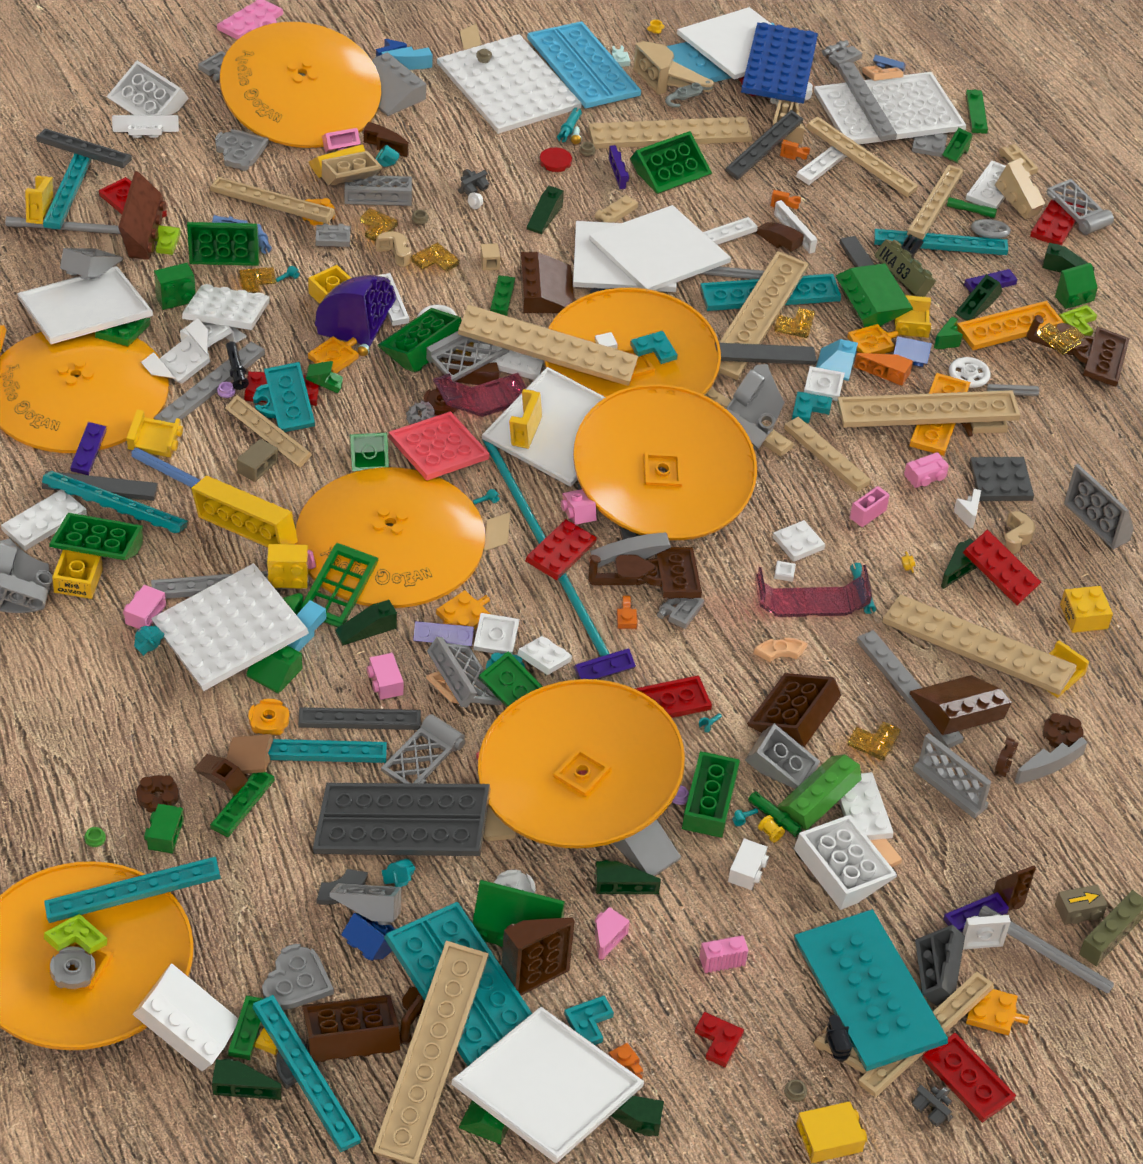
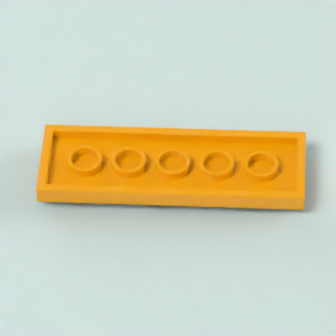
[957,301,1064,350]
[909,373,971,456]

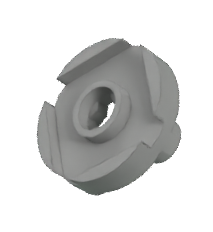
[50,947,95,989]

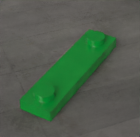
[966,89,988,134]
[210,772,275,837]

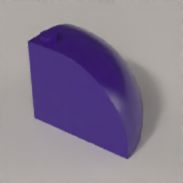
[315,275,396,347]

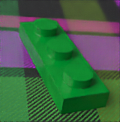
[490,275,516,316]
[228,995,263,1060]

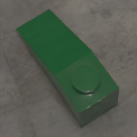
[527,186,564,235]
[1042,243,1095,273]
[955,274,1003,321]
[941,538,977,589]
[335,600,397,646]
[595,860,661,894]
[212,1059,282,1100]
[610,1096,664,1136]

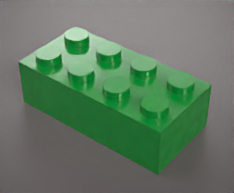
[682,751,740,838]

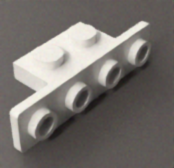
[112,115,179,138]

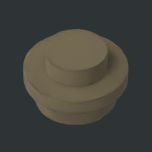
[476,49,492,63]
[579,142,596,157]
[412,210,428,225]
[784,1080,807,1102]

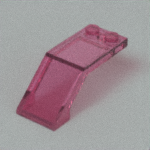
[433,373,527,417]

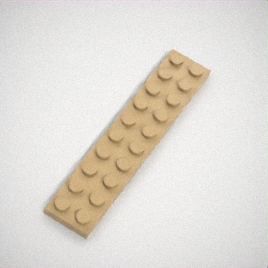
[588,116,752,149]
[719,251,809,380]
[458,304,638,386]
[837,390,1020,428]
[882,594,1077,695]
[373,941,489,1164]

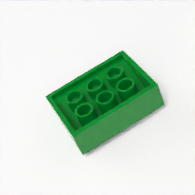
[630,131,712,194]
[187,222,260,266]
[836,263,913,328]
[378,308,462,372]
[49,513,143,560]
[472,880,565,947]

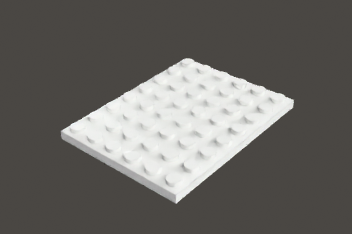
[437,34,582,134]
[814,72,966,144]

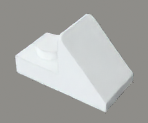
[954,489,981,528]

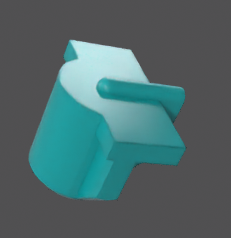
[375,145,400,167]
[134,626,165,656]
[381,859,415,887]

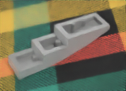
[590,532,671,568]
[1015,737,1087,784]

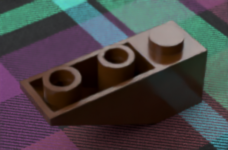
[194,754,248,796]
[993,865,1036,911]

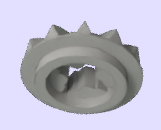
[406,400,435,425]

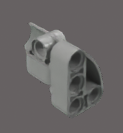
[724,364,785,450]
[0,539,53,613]

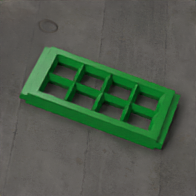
[299,543,379,628]

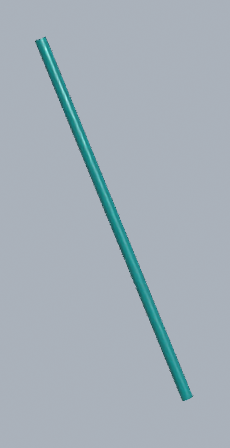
[482,439,610,657]

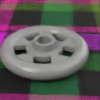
[971,219,1011,239]

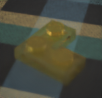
[360,208,398,242]
[411,242,460,272]
[239,267,276,293]
[774,308,815,338]
[1036,323,1086,355]
[848,722,901,761]

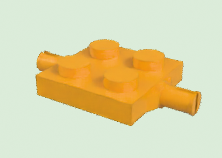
[847,324,899,354]
[308,336,359,373]
[436,590,491,630]
[966,989,1029,1036]

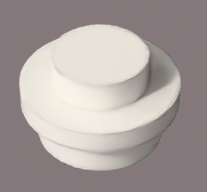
[468,192,483,209]

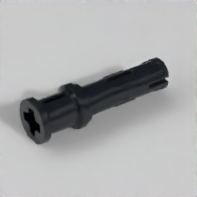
[226,341,249,390]

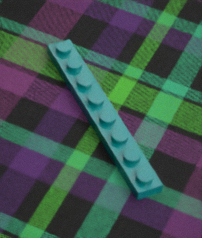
[43,153,92,229]
[874,229,1008,255]
[42,471,188,533]
[44,856,221,923]
[253,995,361,1153]

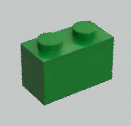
[144,804,184,854]

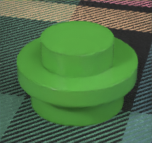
[84,827,106,847]

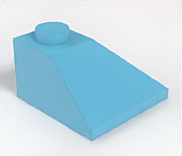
[816,339,858,381]

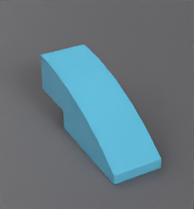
[382,46,433,70]
[287,600,326,652]

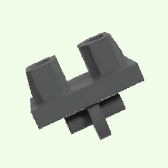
[458,169,489,196]
[912,1085,953,1127]

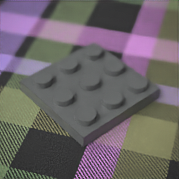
[969,457,1034,501]

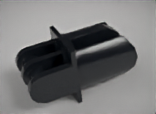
[901,234,924,259]
[825,1015,852,1062]

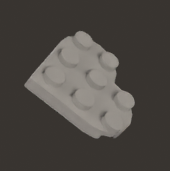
[215,129,269,171]
[262,944,334,1010]

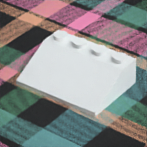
[107,60,189,115]
[794,815,897,910]
[132,963,239,1071]

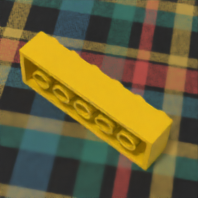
[191,475,298,548]

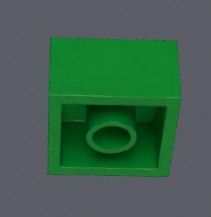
[154,263,196,310]

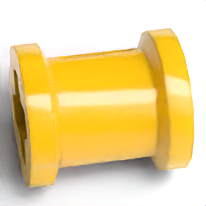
[758,815,785,843]

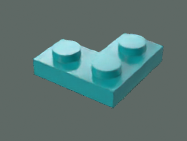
[630,331,678,364]
[792,391,833,423]
[564,995,614,1045]

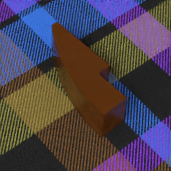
[364,122,409,157]
[755,222,804,252]
[442,361,499,385]

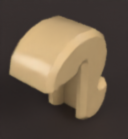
[376,231,411,267]
[1002,511,1035,554]

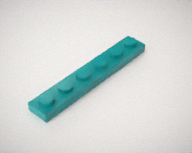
[268,739,387,763]

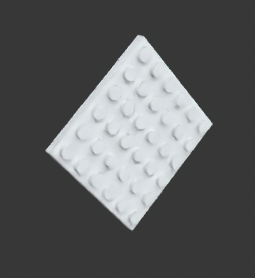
[152,563,309,691]

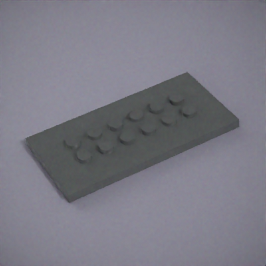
[313,783,491,856]

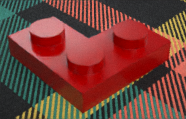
[694,1012,745,1068]

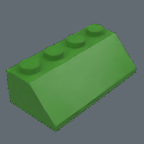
[776,754,862,831]

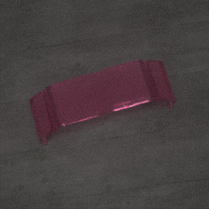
[755,565,872,617]

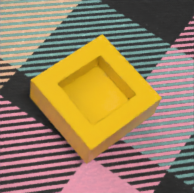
[255,1028,278,1055]

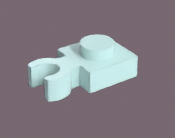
[612,45,631,67]

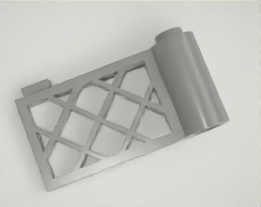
[1046,179,1114,235]
[381,714,465,783]

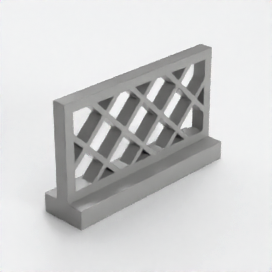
[345,176,412,206]
[426,331,510,383]
[427,637,502,708]
[913,733,991,819]

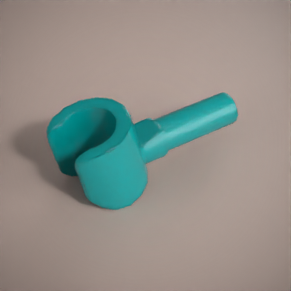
[275,266,300,282]
[473,489,500,505]
[699,713,722,733]
[732,808,758,826]

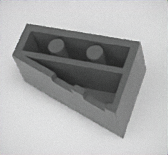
[915,925,965,1006]

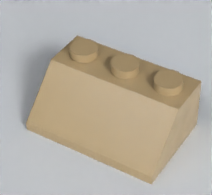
[322,151,382,185]

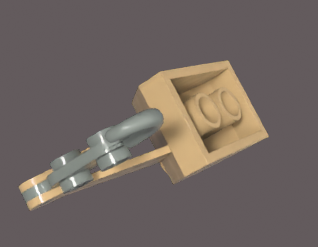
[633,41,714,107]

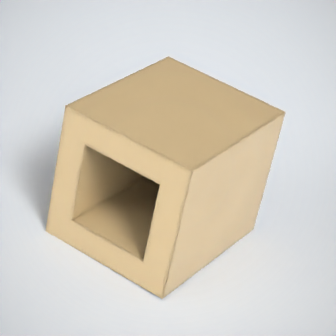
[480,243,500,271]

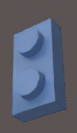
[873,55,906,72]

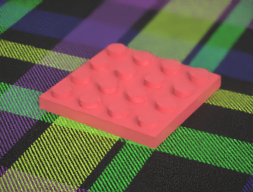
[388,411,490,481]

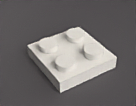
[804,366,845,401]
[773,520,825,562]
[474,613,519,654]
[517,636,572,675]
[962,915,1011,950]

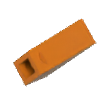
[854,353,913,386]

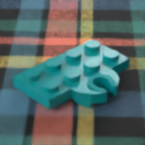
[253,362,315,432]

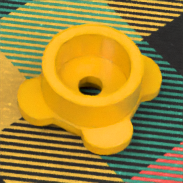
[647,19,665,34]
[901,551,916,573]

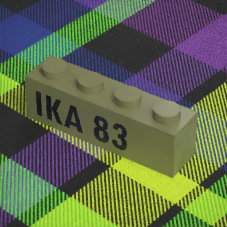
[874,239,936,297]
[1079,890,1143,967]

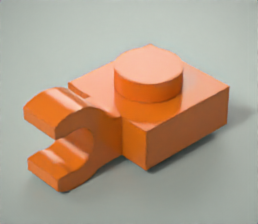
[780,140,810,160]
[770,190,801,209]
[616,596,637,629]
[609,1043,643,1079]

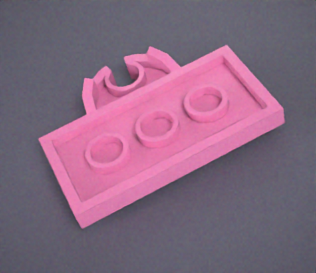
[217,0,283,40]

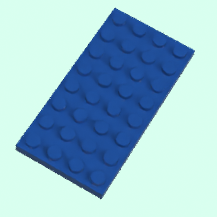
[741,22,818,104]

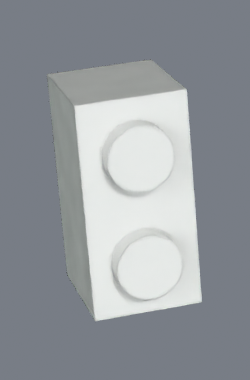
[728,838,769,890]

